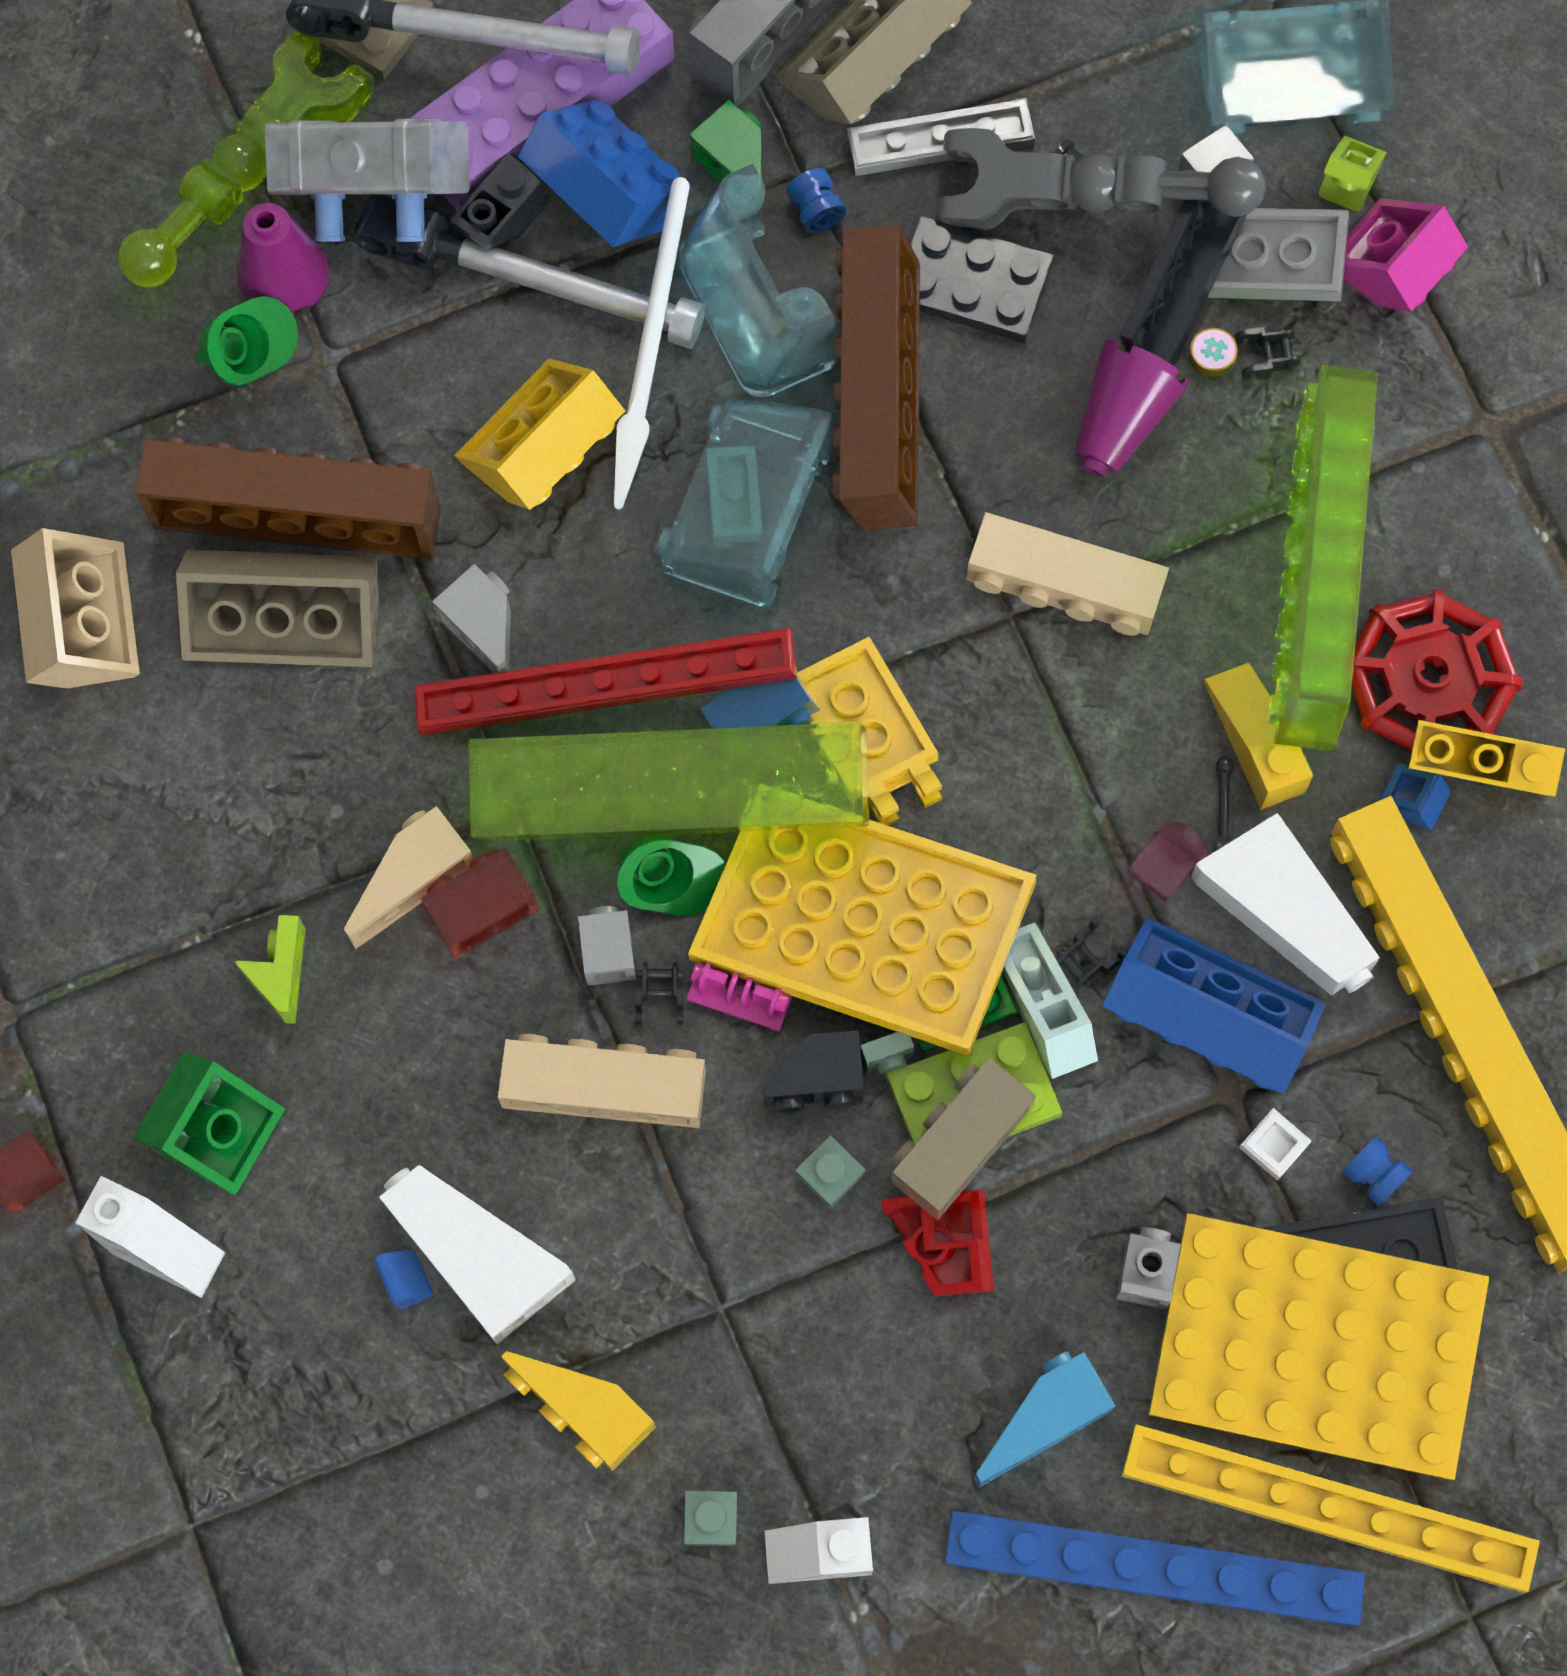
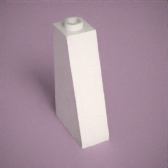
[1191,813,1380,996]
[379,1165,576,1344]
[75,1176,225,1298]

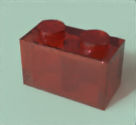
[420,848,539,959]

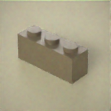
[890,1058,1036,1220]

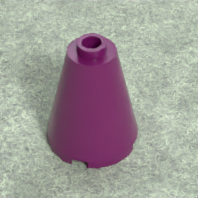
[236,203,329,315]
[1075,340,1189,478]

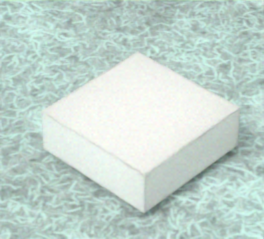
[1239,1108,1311,1181]

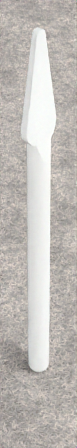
[614,177,689,510]

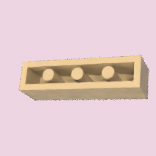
[966,512,1169,636]
[498,1034,706,1128]

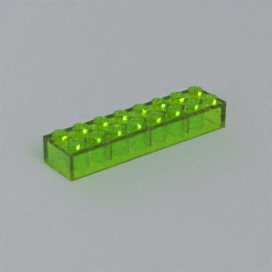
[1268,364,1378,752]
[469,722,869,842]

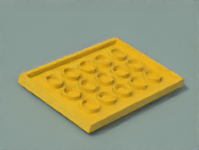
[688,784,1036,1056]
[1148,1213,1489,1480]

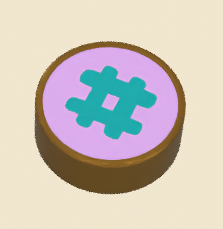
[1189,328,1237,377]

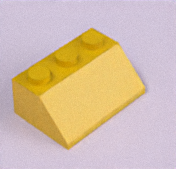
[454,358,625,510]

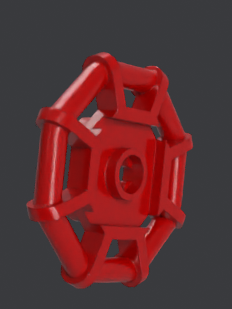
[1341,589,1523,751]

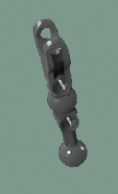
[936,128,1267,231]

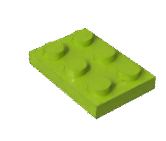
[886,1022,1062,1145]

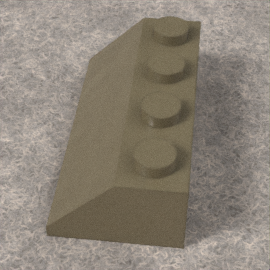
[775,0,972,124]
[176,550,379,667]

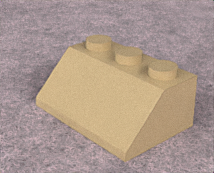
[11,528,140,688]

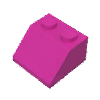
[1343,198,1468,312]

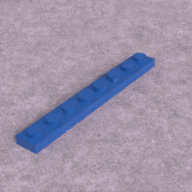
[945,1511,1365,1627]

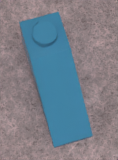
[974,1351,1116,1488]

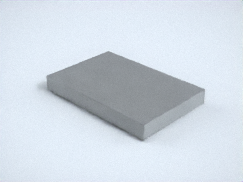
[1208,208,1349,301]

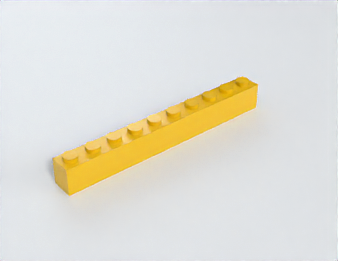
[1330,796,1567,1274]

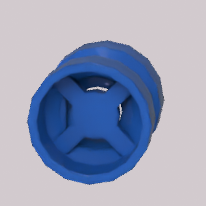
[786,168,847,233]
[1342,1136,1414,1207]

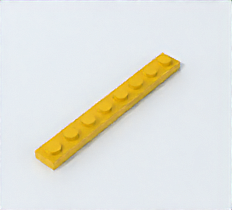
[1121,1424,1540,1593]

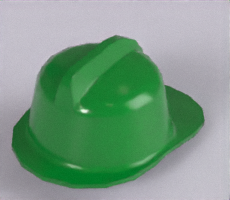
[195,296,298,386]
[616,834,726,916]

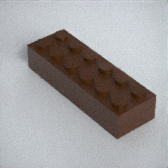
[833,224,920,530]
[135,437,441,560]

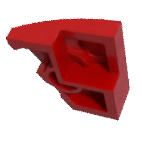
[881,1190,994,1296]

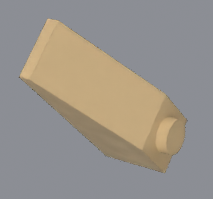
[344,806,475,949]

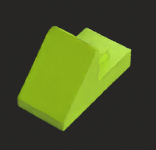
[1319,135,1387,212]
[235,915,306,1024]

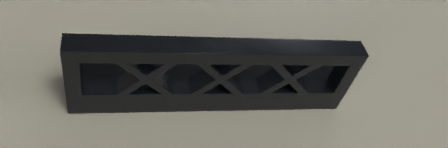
[1119,200,1247,366]

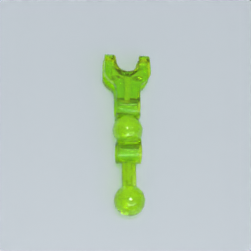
[118,31,374,288]

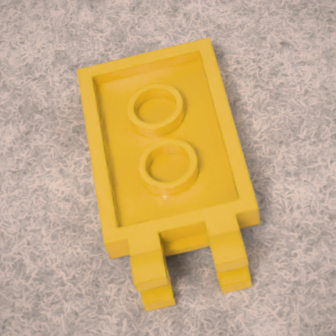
[797,637,942,826]

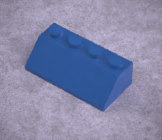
[1103,917,1326,1094]

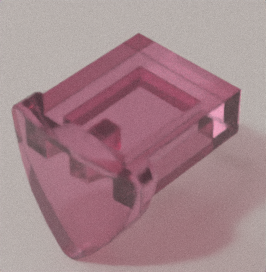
[1127,821,1207,903]

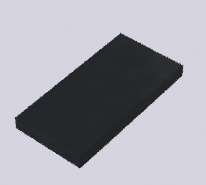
[1260,1197,1458,1270]

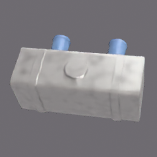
[265,119,470,242]

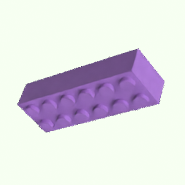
[410,0,675,211]

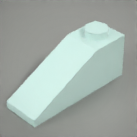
[1002,922,1098,1079]

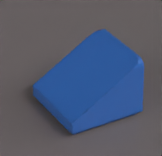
[1380,763,1450,830]
[374,1250,433,1310]

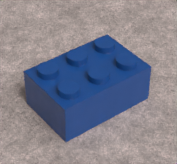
[518,98,692,247]

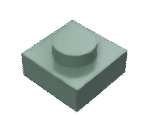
[860,1032,914,1076]
[795,1135,866,1209]
[684,1491,737,1546]

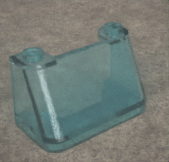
[1194,0,1395,134]
[679,164,835,397]
[657,397,835,609]

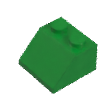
[133,1052,285,1196]

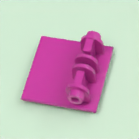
[686,962,793,1032]

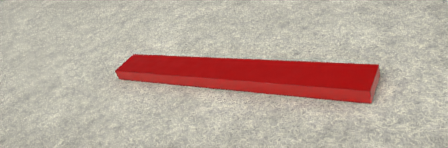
[414,628,798,736]

